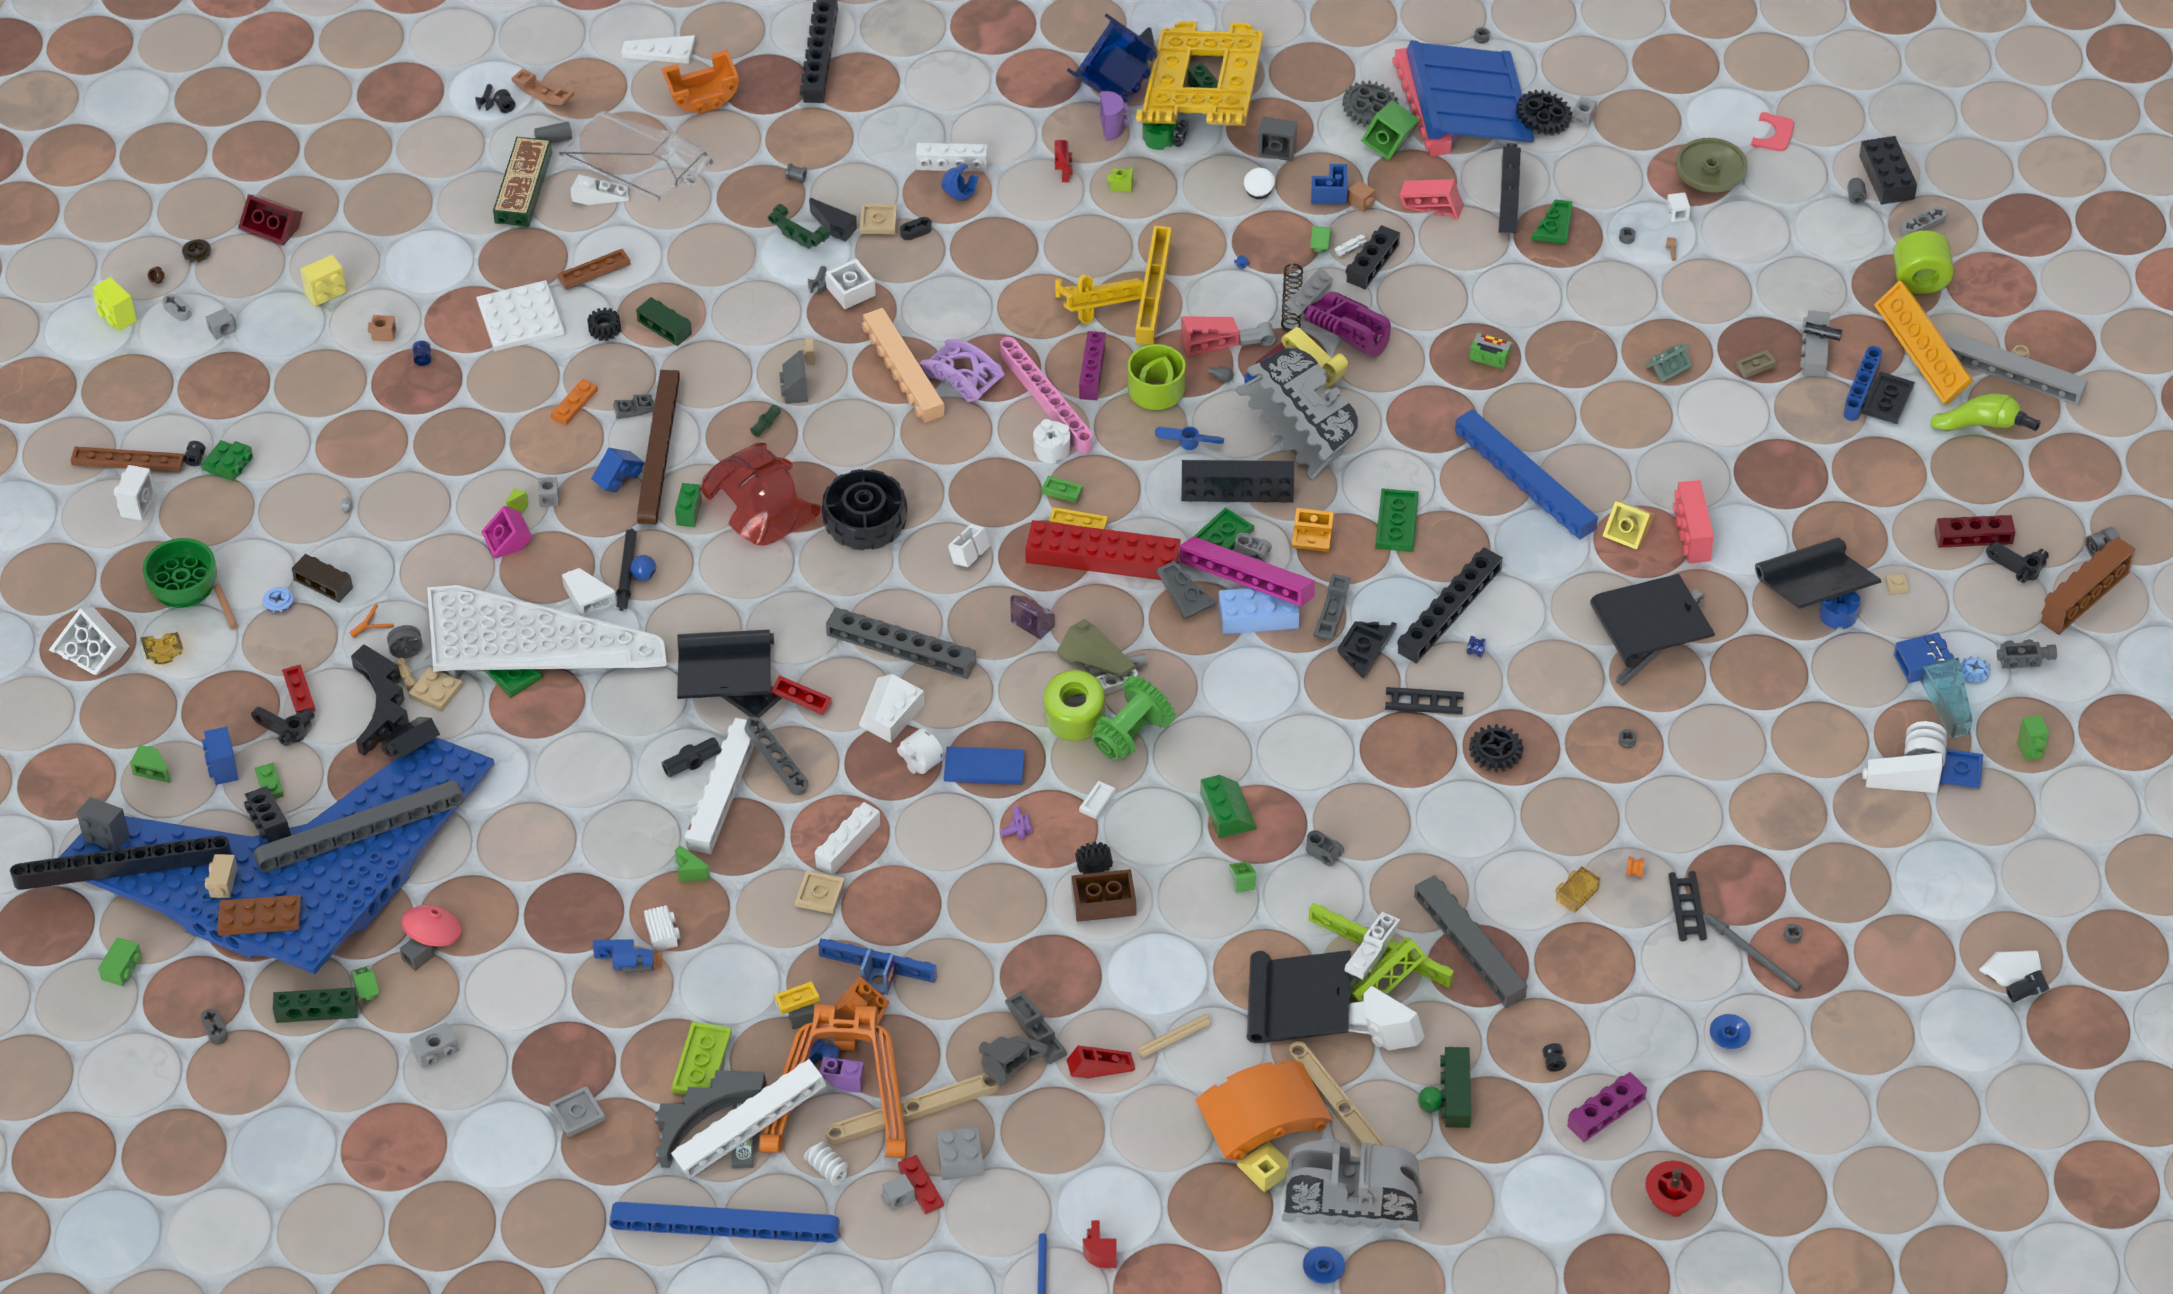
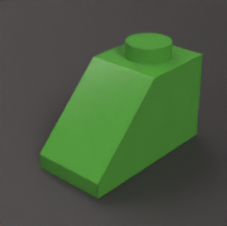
[1310,226,1332,253]
[130,745,171,783]
[350,965,380,1001]

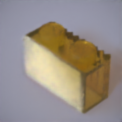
[1556,866,1600,913]

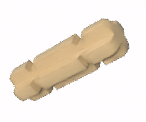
[395,657,415,690]

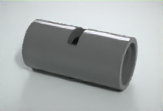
[534,121,572,143]

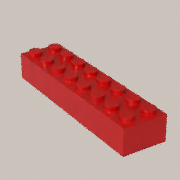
[1025,520,1181,580]

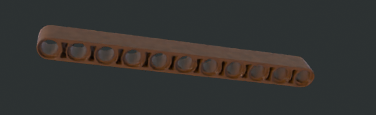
[637,370,680,525]

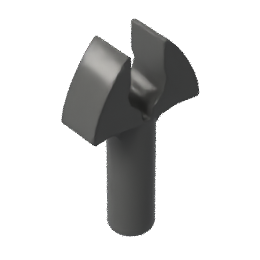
[808,266,827,295]

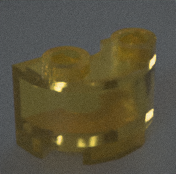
[140,632,183,664]

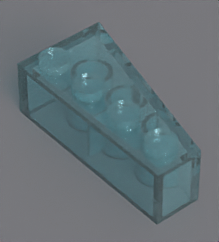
[1920,657,1973,739]

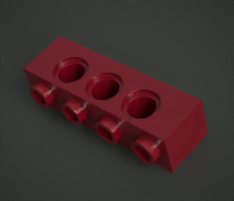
[1934,515,2016,548]

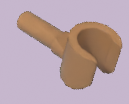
[1666,237,1677,261]

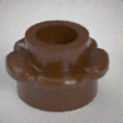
[148,266,165,284]

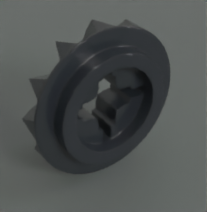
[1172,119,1189,147]

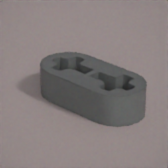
[201,1009,228,1044]

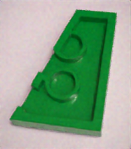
[1531,199,1573,244]

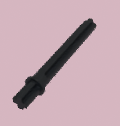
[616,528,637,611]

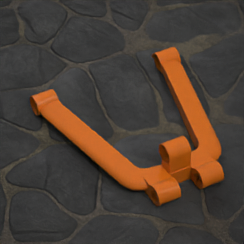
[760,1004,907,1158]

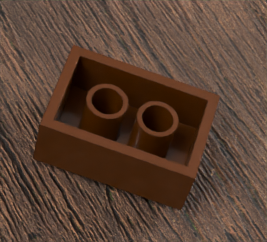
[1071,869,1136,922]

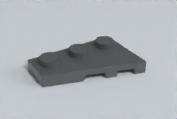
[1156,561,1217,619]

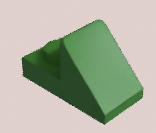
[675,845,710,882]
[1229,861,1256,892]

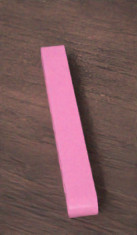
[1000,337,1092,453]

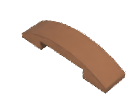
[511,69,575,105]

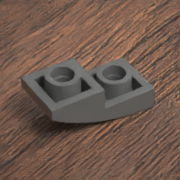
[613,395,654,418]

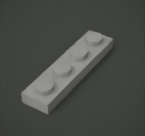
[1285,267,1333,316]

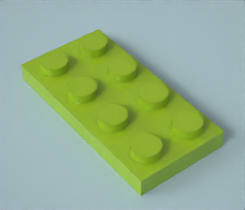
[671,1021,732,1095]

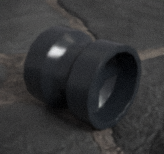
[493,89,516,113]
[183,441,206,467]
[1542,1043,1567,1072]

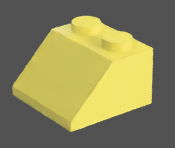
[1603,501,1655,550]

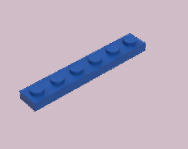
[818,938,937,983]

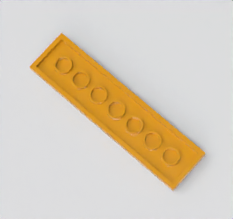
[1874,280,1973,405]

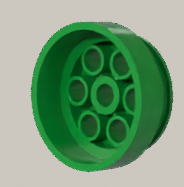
[142,538,217,608]

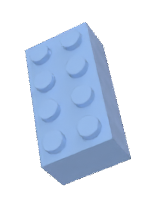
[1218,588,1299,634]

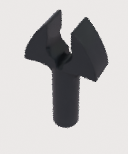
[475,84,495,111]

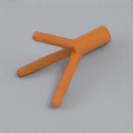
[349,604,394,638]

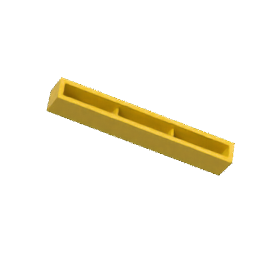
[1136,226,1172,345]

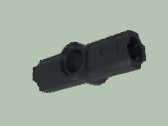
[661,737,721,777]

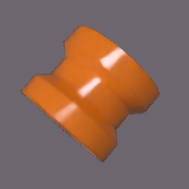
[1626,856,1644,878]

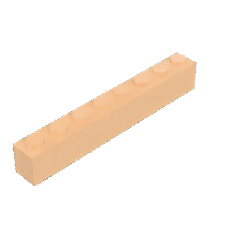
[862,308,944,423]

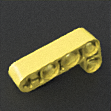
[1281,327,1348,387]

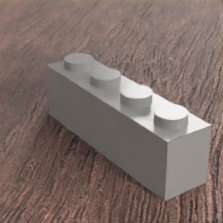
[1800,310,1830,378]

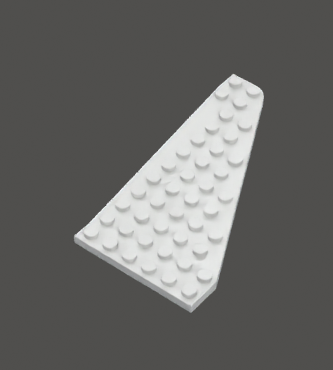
[427,585,666,672]

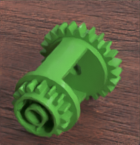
[1092,675,1176,760]

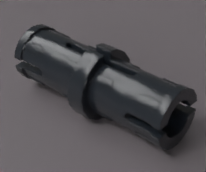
[1804,322,1843,341]

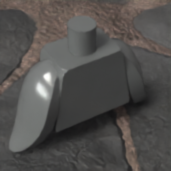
[979,1036,1050,1086]

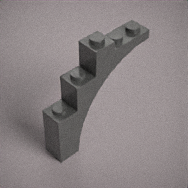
[655,1070,767,1168]

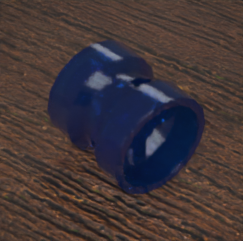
[412,340,432,366]

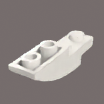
[1345,912,1400,979]

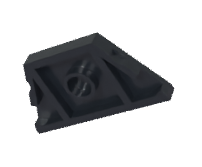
[1338,621,1397,678]

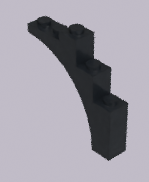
[1498,143,1521,233]
[351,644,409,756]

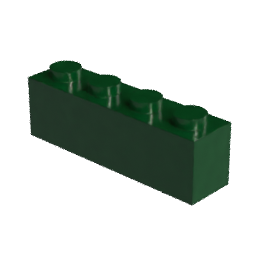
[1440,1047,1471,1128]

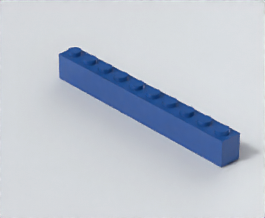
[1455,409,1598,540]

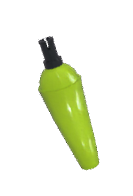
[1930,393,2041,431]

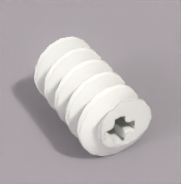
[804,1142,848,1186]

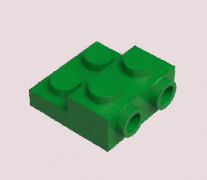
[201,440,253,482]

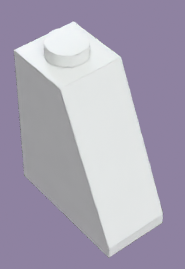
[562,568,616,617]

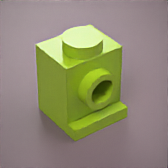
[1107,167,1133,192]

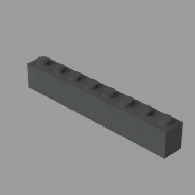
[1414,875,1527,1008]

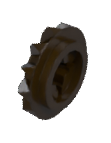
[182,239,211,263]

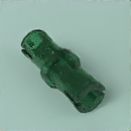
[750,405,781,437]

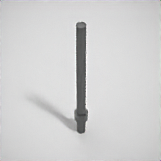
[1704,913,1802,991]

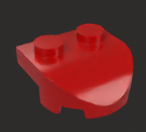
[1054,140,1072,182]

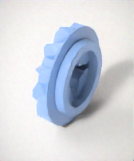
[263,587,293,613]
[1959,656,1990,682]

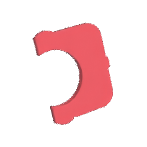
[1751,112,1794,151]

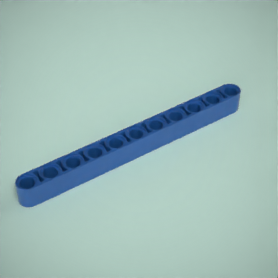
[609,1202,840,1243]

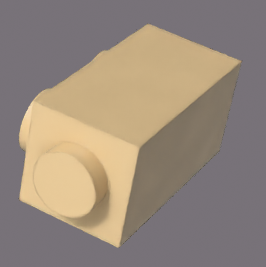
[205,854,238,898]

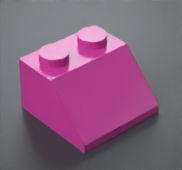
[481,506,532,558]

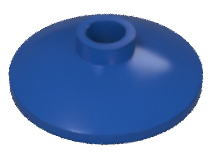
[1709,1014,1751,1049]
[1303,1246,1345,1284]

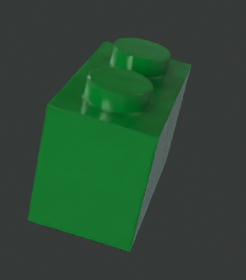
[675,483,702,527]

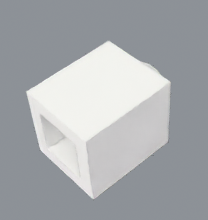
[1666,193,1690,222]

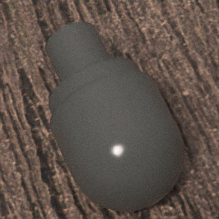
[1208,366,1234,382]

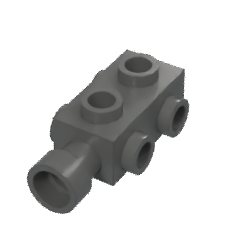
[1997,639,2057,669]

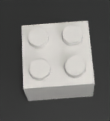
[826,259,876,309]
[114,465,156,521]

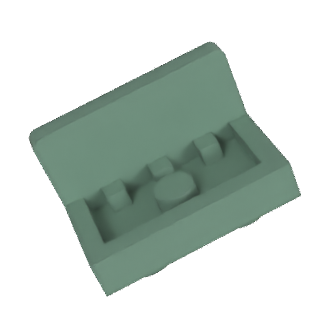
[1645,343,1693,382]

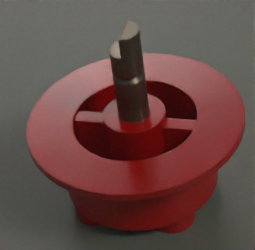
[1645,1161,1705,1217]

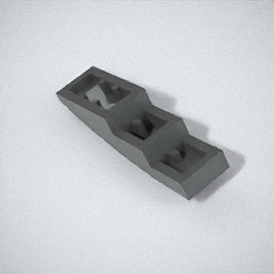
[1005,992,1067,1064]

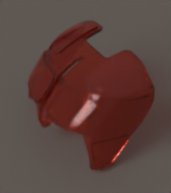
[701,442,821,546]

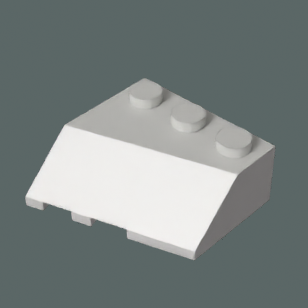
[859,674,925,743]

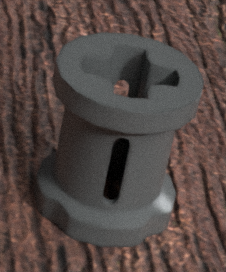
[785,163,807,183]

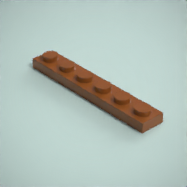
[71,446,184,472]

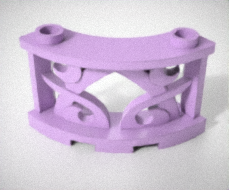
[919,339,1005,403]

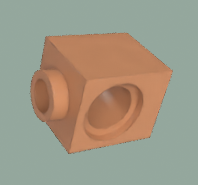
[368,315,397,342]

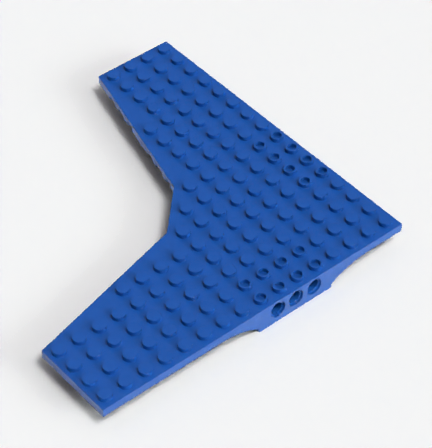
[59,737,495,974]

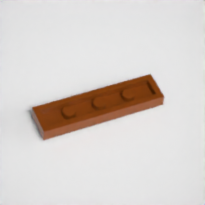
[558,249,631,290]

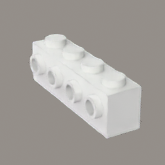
[916,143,988,172]
[815,802,881,876]

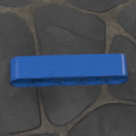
[1843,346,1882,421]

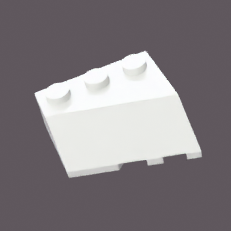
[49,607,130,675]

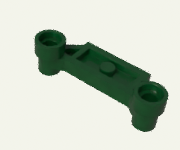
[768,204,830,249]

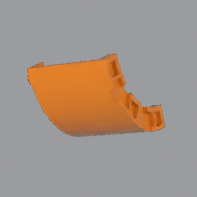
[1195,1060,1333,1161]

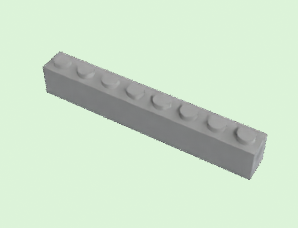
[1945,331,2088,406]

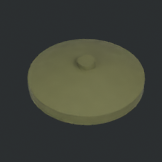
[1676,138,1747,192]

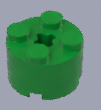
[1142,121,1177,150]

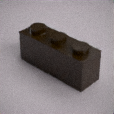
[291,554,353,603]

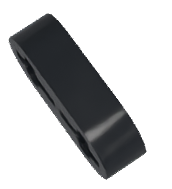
[900,217,932,240]

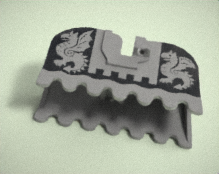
[1236,348,1358,480]
[1282,1140,1423,1231]

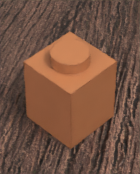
[1347,180,1375,212]

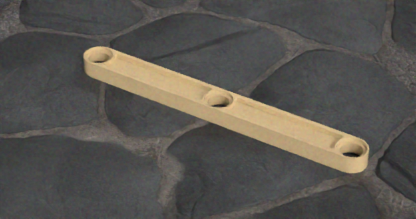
[1289,1042,1387,1147]
[826,1073,1000,1145]

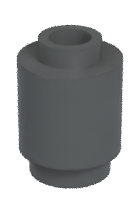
[1847,178,1867,204]

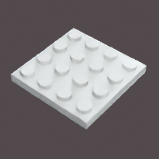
[476,280,564,352]

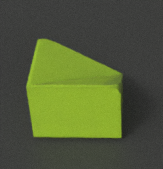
[506,488,528,514]

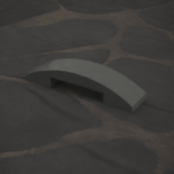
[1314,574,1351,640]

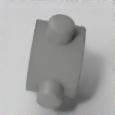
[342,497,352,513]

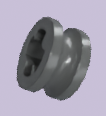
[1474,27,1490,44]
[1619,227,1636,244]
[1618,729,1636,748]
[1784,924,1803,943]

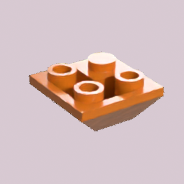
[836,976,890,1025]

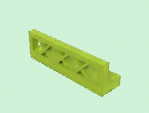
[1351,937,1427,1002]

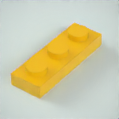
[1049,507,1108,529]

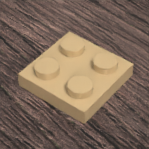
[860,204,897,234]
[408,667,463,712]
[795,870,845,914]

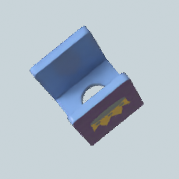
[860,948,895,995]

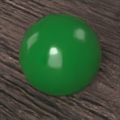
[1418,1086,1442,1113]

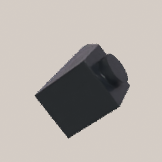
[809,198,857,242]

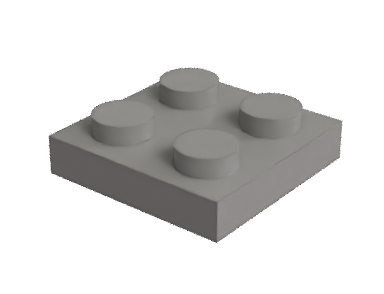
[549,1086,606,1138]

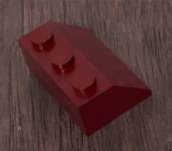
[238,194,303,245]

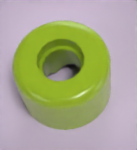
[1893,231,1954,295]
[1128,344,1185,410]
[1043,670,1106,741]

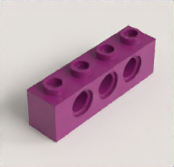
[1079,331,1106,401]
[1567,1072,1647,1142]

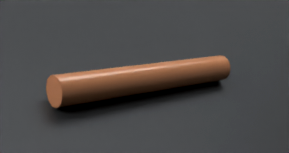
[213,584,238,629]

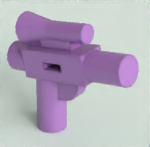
[1000,806,1033,839]

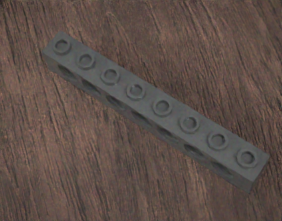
[826,607,976,679]

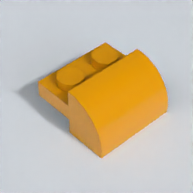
[1292,508,1334,552]

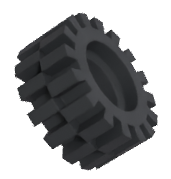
[587,308,621,341]
[1075,842,1113,874]

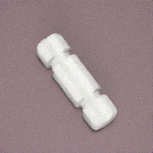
[1334,235,1367,257]

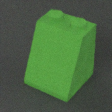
[1361,100,1420,160]

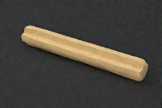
[1138,1014,1211,1058]

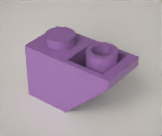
[820,1057,865,1093]

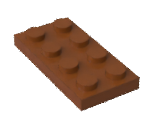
[217,895,302,936]

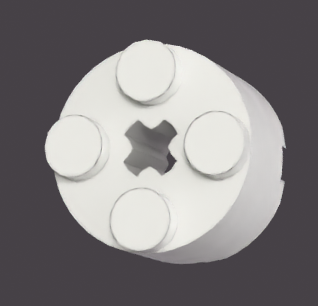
[1033,419,1070,463]
[897,728,943,774]

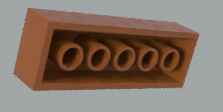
[2041,537,2135,635]

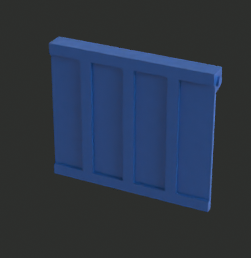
[1406,40,1534,143]

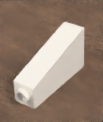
[1862,753,1942,793]

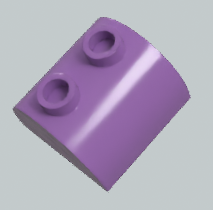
[1100,91,1128,141]

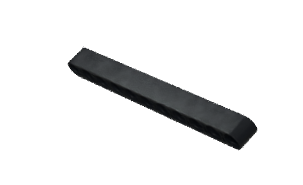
[10,835,232,890]

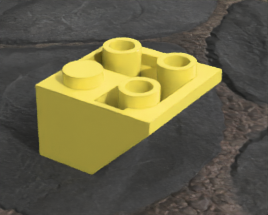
[1237,1141,1288,1193]

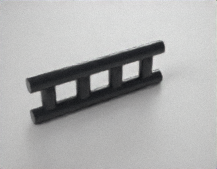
[1385,687,1464,715]
[1668,871,1707,941]

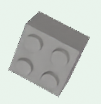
[936,1127,984,1180]

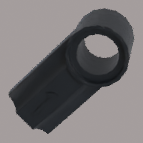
[2005,970,2050,1003]

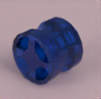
[1466,635,1486,658]

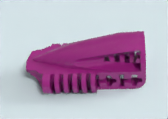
[1303,292,1391,357]

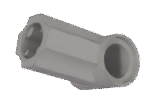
[1239,322,1276,346]

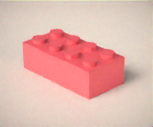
[1672,480,1714,563]

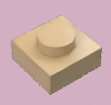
[802,338,815,364]
[1885,574,1909,595]

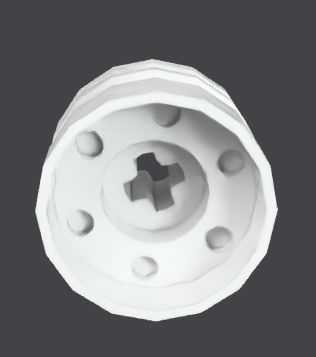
[1904,721,1948,767]

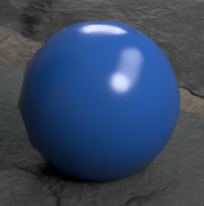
[631,555,657,581]

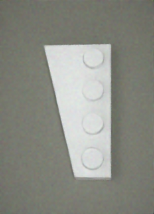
[621,35,695,64]

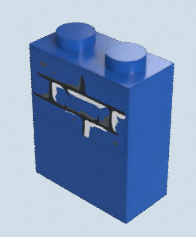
[1894,632,1955,683]

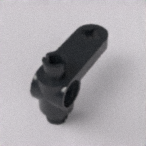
[1986,542,2049,583]
[251,707,315,746]

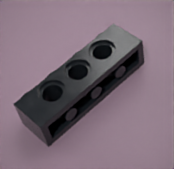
[1345,225,1400,290]
[244,786,291,843]

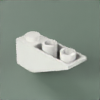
[571,175,629,205]

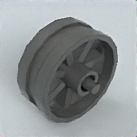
[387,625,423,659]

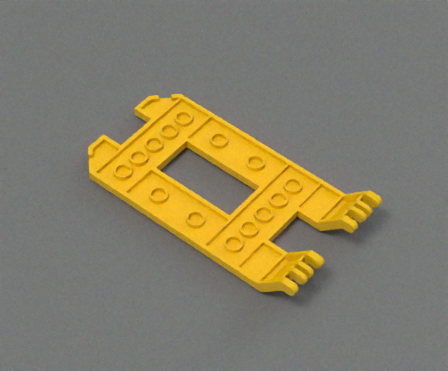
[1136,21,1263,126]

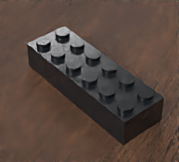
[1181,460,1294,503]

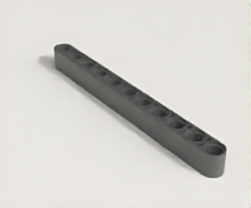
[253,781,466,872]

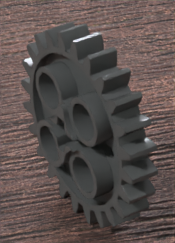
[1342,80,1399,127]

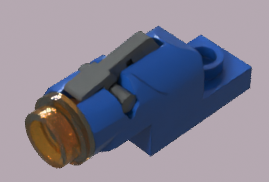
[593,939,663,974]

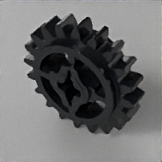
[1469,724,1524,772]

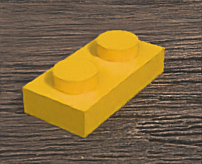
[774,981,820,1015]

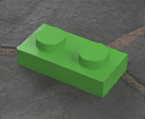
[1041,476,1083,503]
[255,762,284,799]

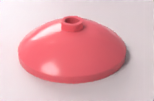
[401,905,462,946]

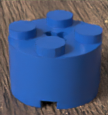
[1819,591,1860,629]

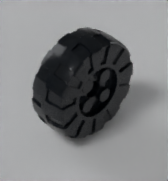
[821,469,908,550]

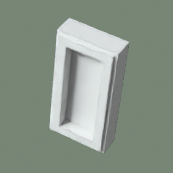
[1079,781,1116,820]

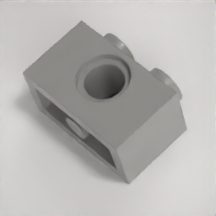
[409,1022,459,1068]

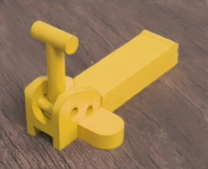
[1055,274,1143,324]

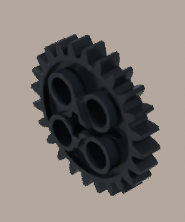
[1516,90,1572,136]

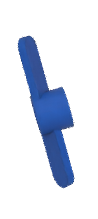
[1155,426,1224,450]

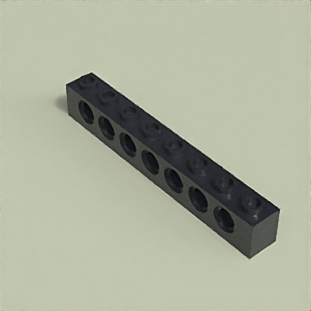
[800,0,838,103]
[1397,547,1503,664]

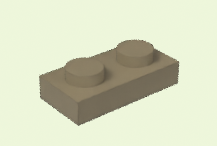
[1735,350,1777,378]

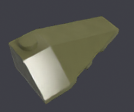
[1057,619,1136,677]

